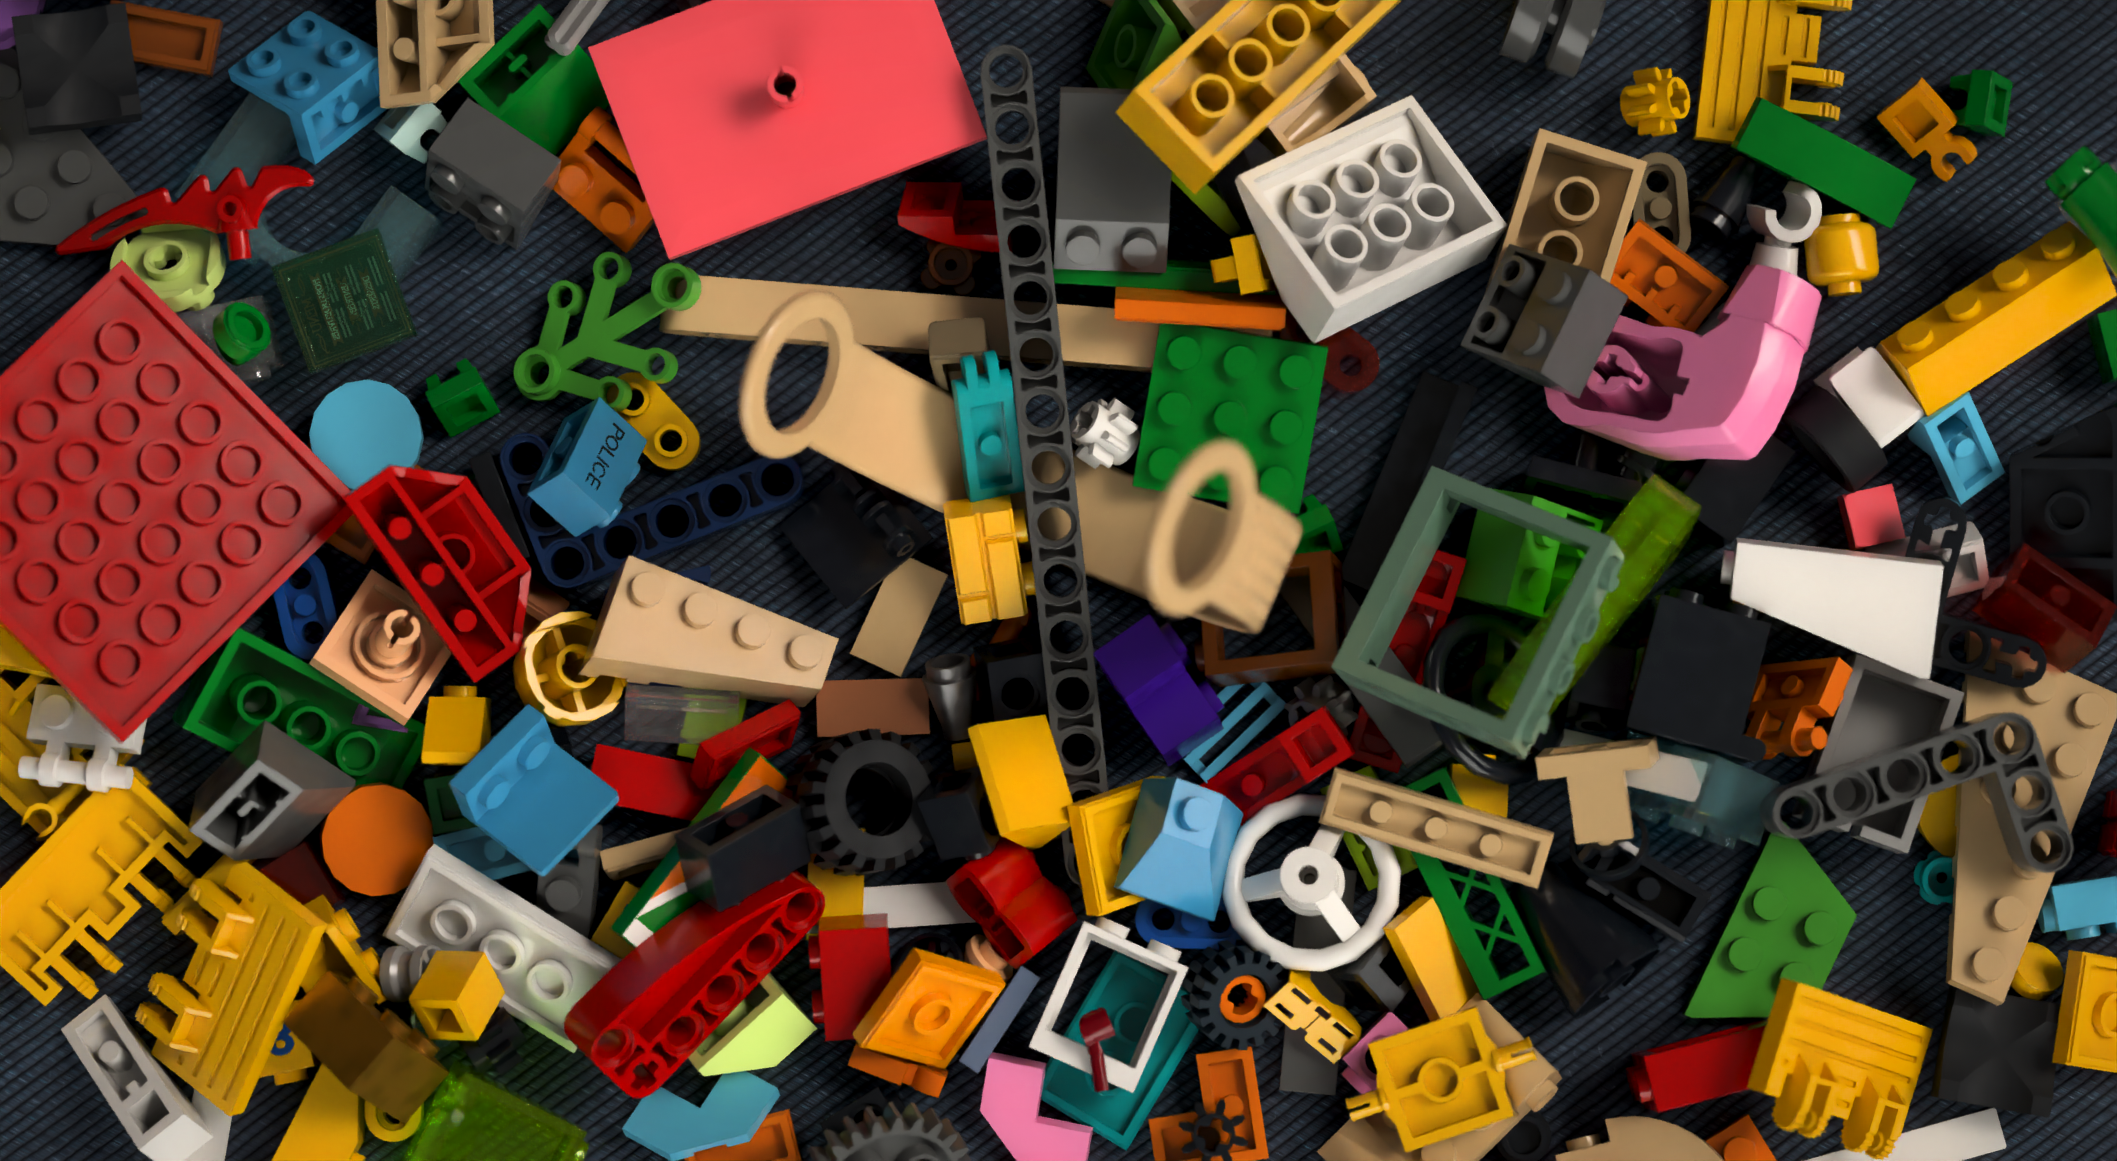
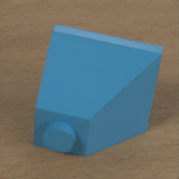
[1114,778,1244,921]

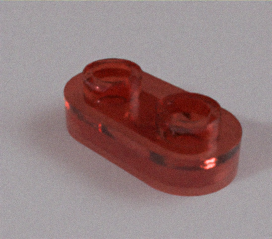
[1278,309,1380,394]

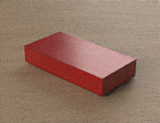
[690,699,801,790]

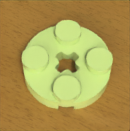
[110,224,226,313]

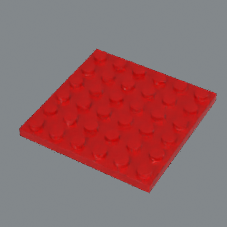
[0,260,353,744]

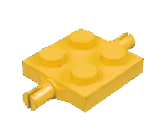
[1345,1006,1537,1153]

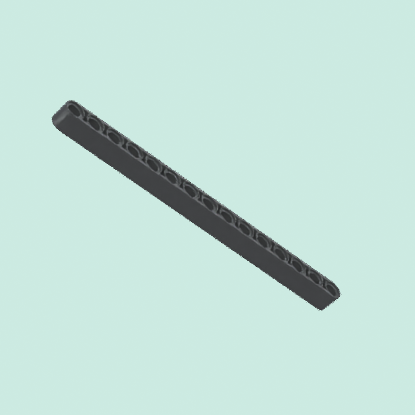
[980,45,1108,887]

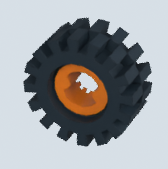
[1181,939,1289,1050]

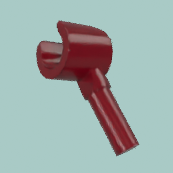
[1079,1007,1116,1092]

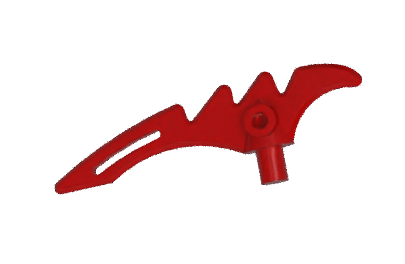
[55,165,314,261]

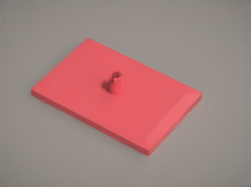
[588,0,987,260]

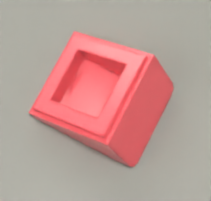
[1837,484,1906,551]

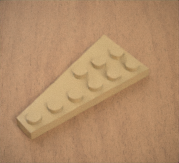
[1946,631,2117,1006]

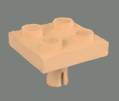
[309,569,451,726]

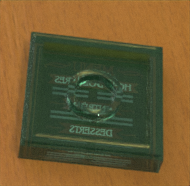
[271,228,419,375]

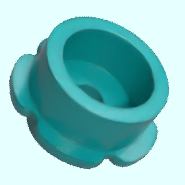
[1913,850,1954,905]

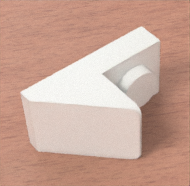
[1813,347,1925,449]

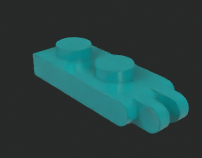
[952,350,1025,502]

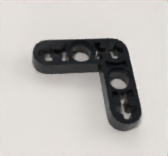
[1905,496,2047,688]

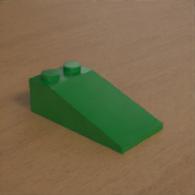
[172,627,425,789]

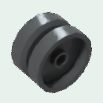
[1499,0,1607,79]

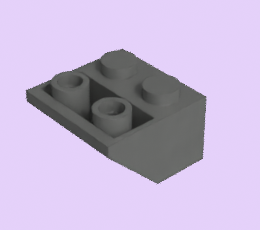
[424,98,562,250]
[1460,244,1628,398]
[189,720,356,860]

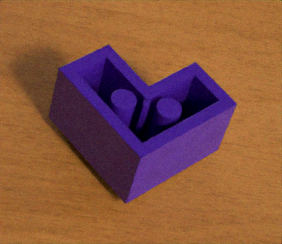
[1093,614,1224,767]

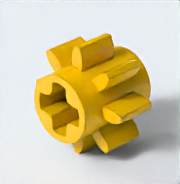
[1620,67,1690,137]

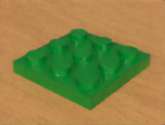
[1132,323,1328,514]

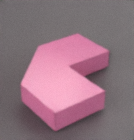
[980,1052,1093,1161]

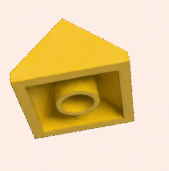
[967,714,1073,851]

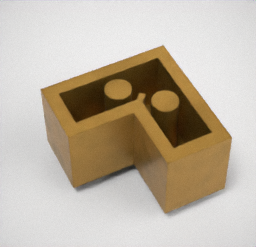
[283,970,450,1124]

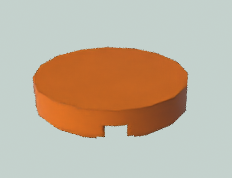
[319,782,434,896]

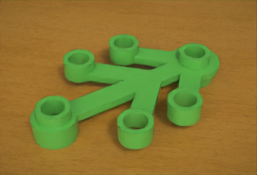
[514,252,701,412]

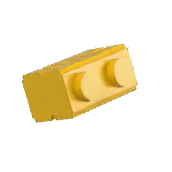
[943,494,1036,625]

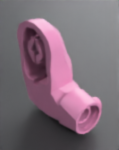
[1544,264,1822,461]

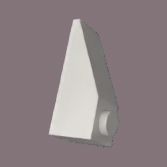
[61,994,213,1161]

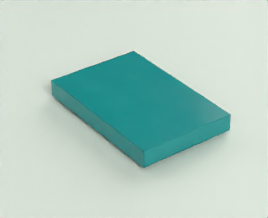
[1041,950,1199,1151]

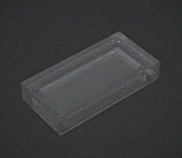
[624,684,740,745]

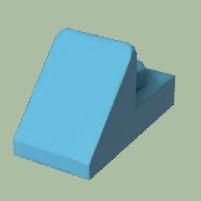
[1907,391,2005,505]

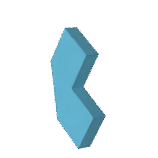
[622,1071,780,1161]

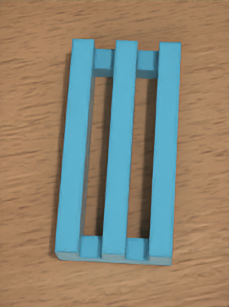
[1182,682,1286,783]

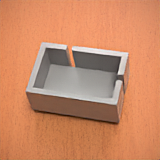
[1791,654,1964,854]

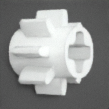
[1070,398,1140,469]

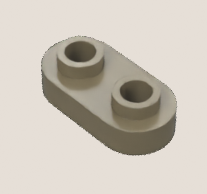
[1631,152,1691,252]

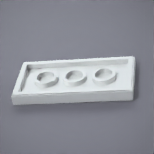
[383,844,622,1053]

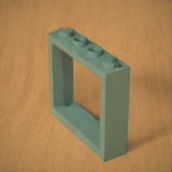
[1331,466,1625,759]

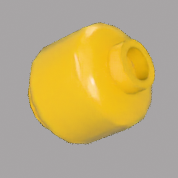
[1804,213,1879,297]

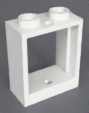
[1029,916,1189,1093]

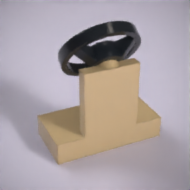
[1535,736,1659,881]

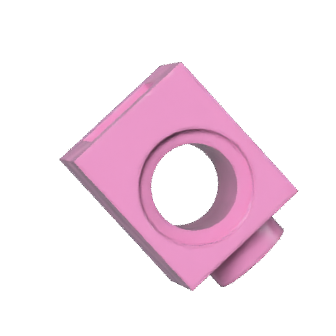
[1341,1012,1408,1094]

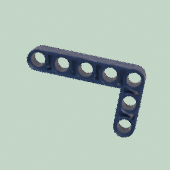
[500,433,805,591]

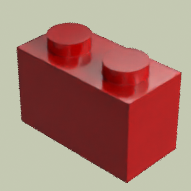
[808,913,891,1041]

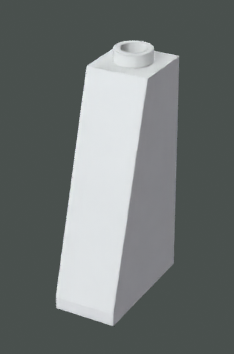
[1720,538,1944,679]

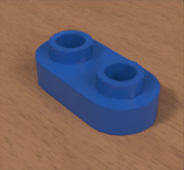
[273,553,339,661]
[1135,895,1242,950]

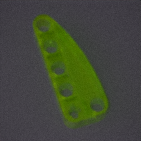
[1488,474,1702,716]

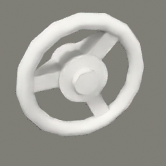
[1222,793,1401,972]

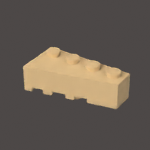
[578,555,839,707]

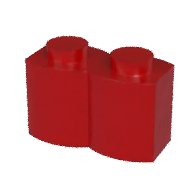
[946,836,1077,969]

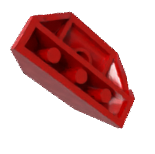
[342,464,532,683]

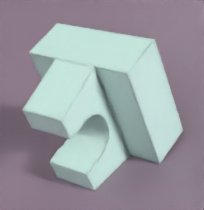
[374,104,448,164]

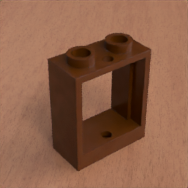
[1195,550,1347,687]

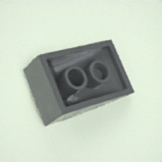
[1053,87,1171,273]

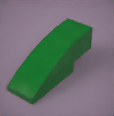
[1731,96,1917,229]

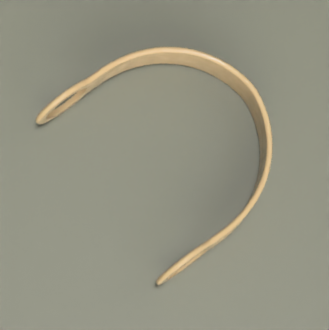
[739,290,1303,633]

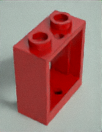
[1626,1020,1768,1113]

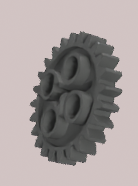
[808,1102,972,1161]

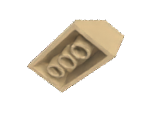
[1484,128,1647,295]

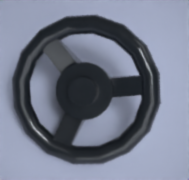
[1422,613,1564,785]

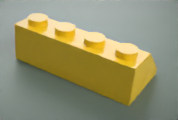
[1875,221,2117,417]

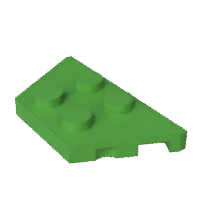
[1682,821,1857,1018]

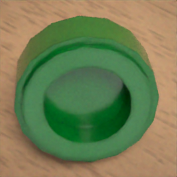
[212,302,271,366]

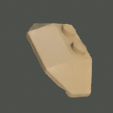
[376,0,495,109]

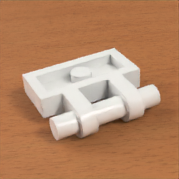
[18,684,147,792]

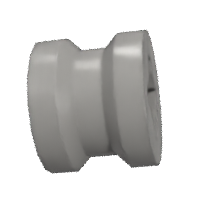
[379,944,441,1003]

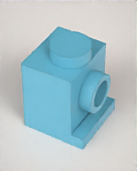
[2037,875,2117,940]

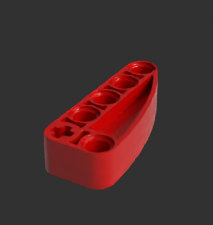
[564,870,825,1098]

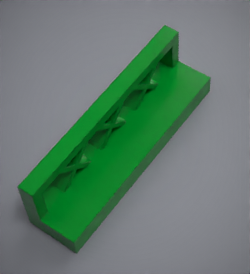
[1399,766,1546,1000]

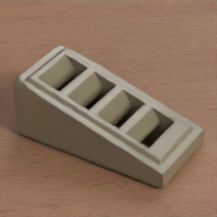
[928,317,990,394]

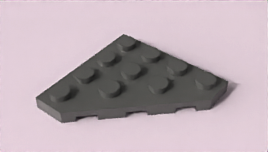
[0,47,148,252]

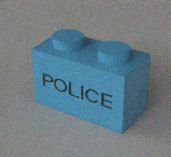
[527,397,647,537]

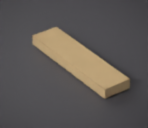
[1319,767,1554,889]

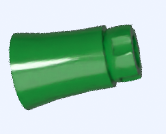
[2044,145,2117,278]

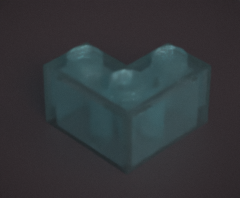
[1626,731,1780,850]

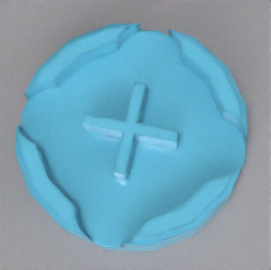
[309,379,424,490]

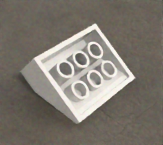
[1235,95,1508,344]

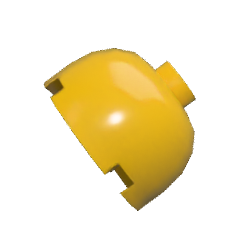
[513,611,628,726]

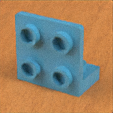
[228,11,387,165]
[449,704,619,876]

